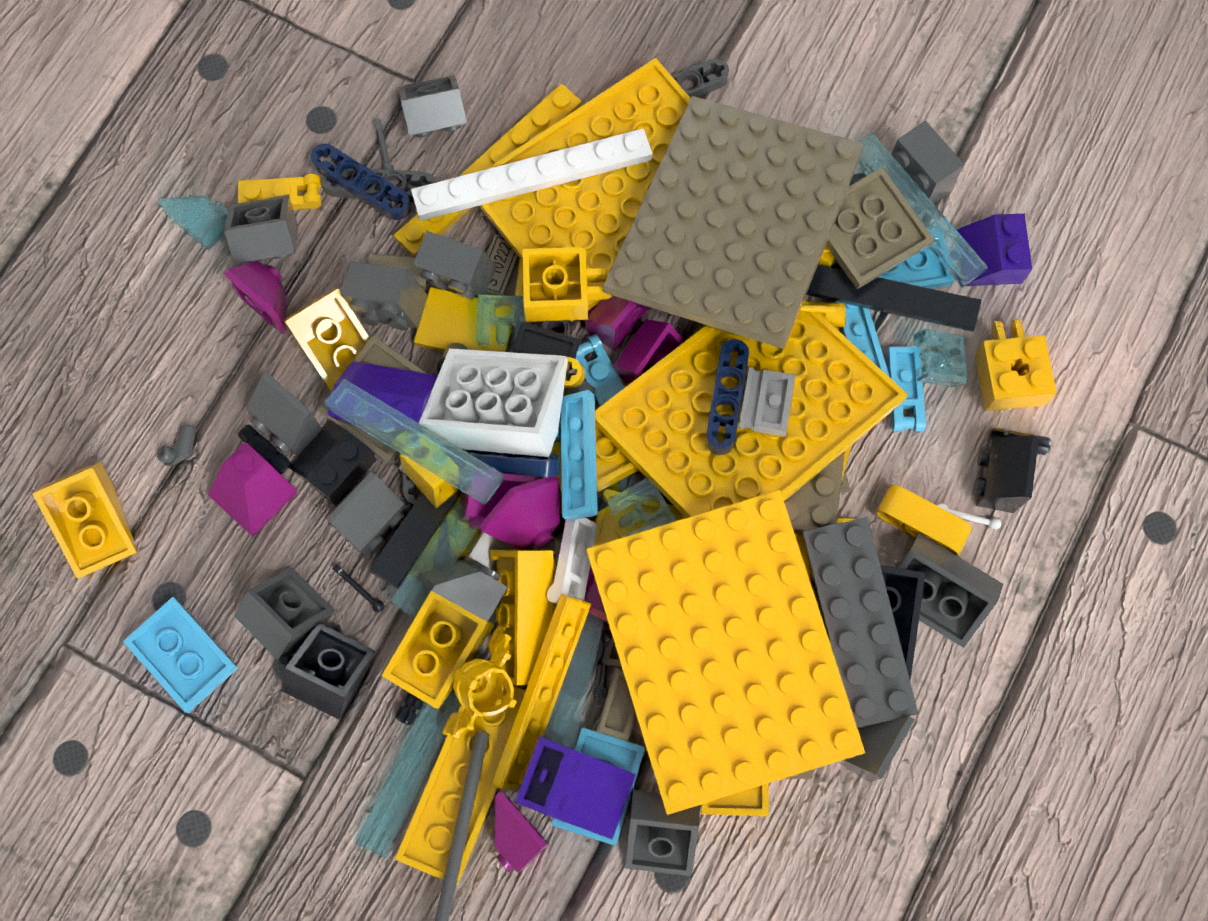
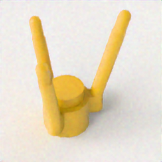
[800,301,846,330]

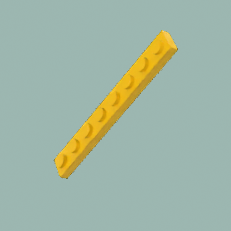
[393,83,582,257]

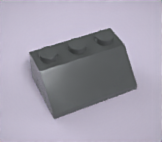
[896,533,1003,648]

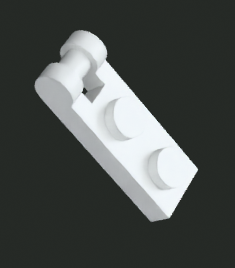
[547,518,598,604]

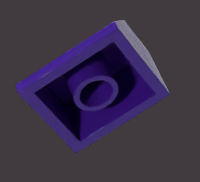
[956,213,1032,286]

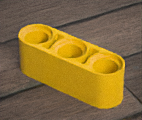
[876,485,973,557]

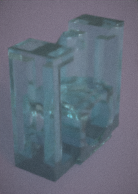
[476,295,528,346]
[913,329,967,388]
[607,478,677,537]

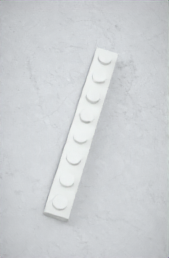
[411,128,652,221]

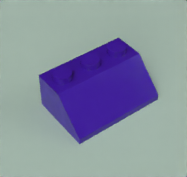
[327,361,438,437]

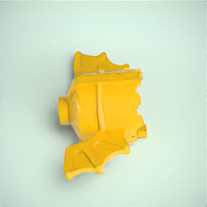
[442,626,517,739]

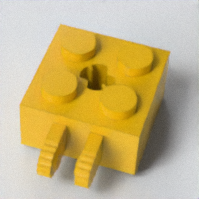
[522,247,612,322]
[975,319,1057,411]

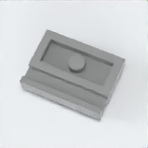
[739,367,795,437]

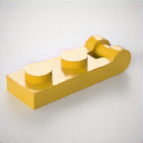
[238,174,321,210]

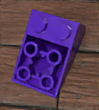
[515,737,636,840]

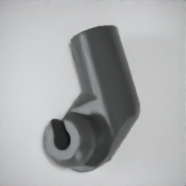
[157,425,197,466]

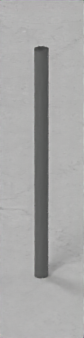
[434,732,489,921]

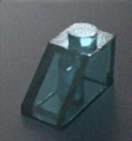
[158,195,229,251]

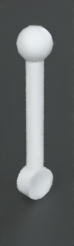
[937,504,1001,530]

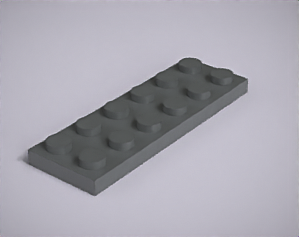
[802,517,918,728]

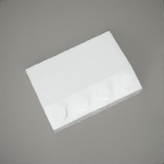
[419,348,568,457]

